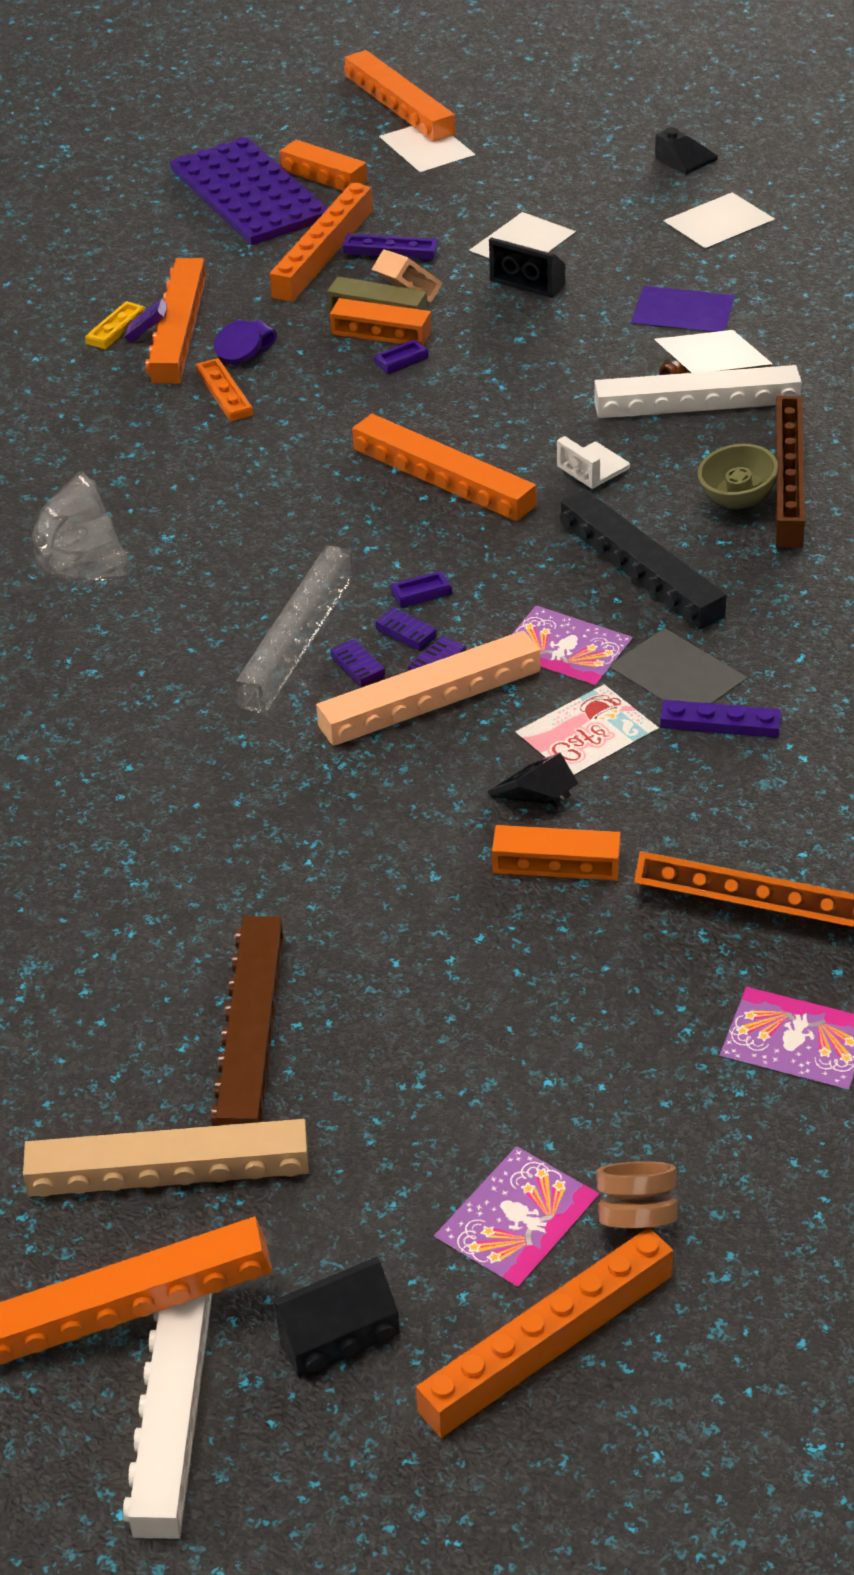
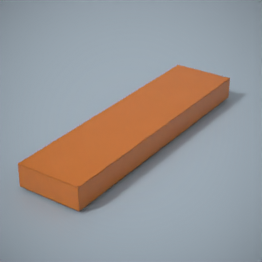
[195,358,254,422]

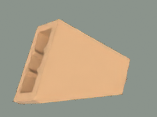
[371,250,443,303]

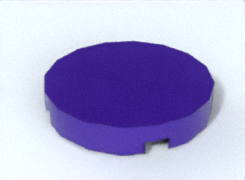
[214,320,262,365]

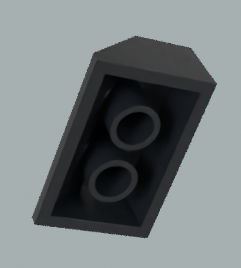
[489,237,566,298]
[274,1257,400,1378]

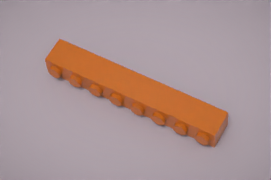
[344,50,455,141]
[269,183,373,302]
[145,258,206,384]
[352,414,536,522]
[634,851,854,927]
[0,1216,273,1365]
[416,1227,673,1438]

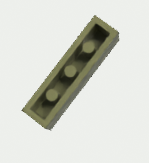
[327,277,428,312]

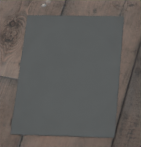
[610,628,748,703]

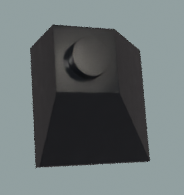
[655,127,718,175]
[487,752,579,803]

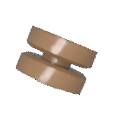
[596,1161,679,1228]

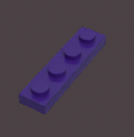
[343,233,438,260]
[660,700,781,738]

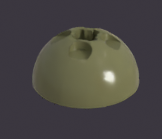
[698,444,778,509]

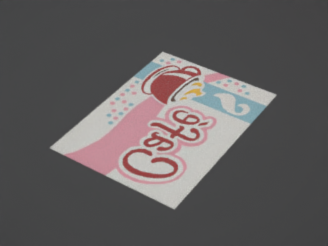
[516,684,659,775]

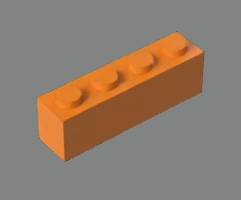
[280,140,368,191]
[330,298,432,346]
[492,825,621,881]

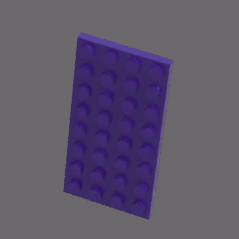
[170,137,328,245]

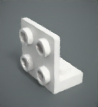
[557,436,630,489]

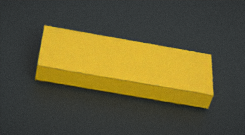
[85,301,146,350]

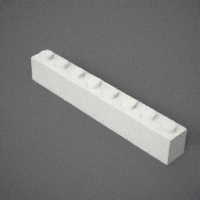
[594,365,802,419]
[123,1293,213,1539]

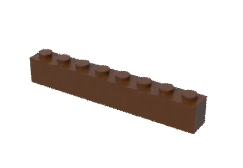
[775,395,805,548]
[211,916,284,1126]

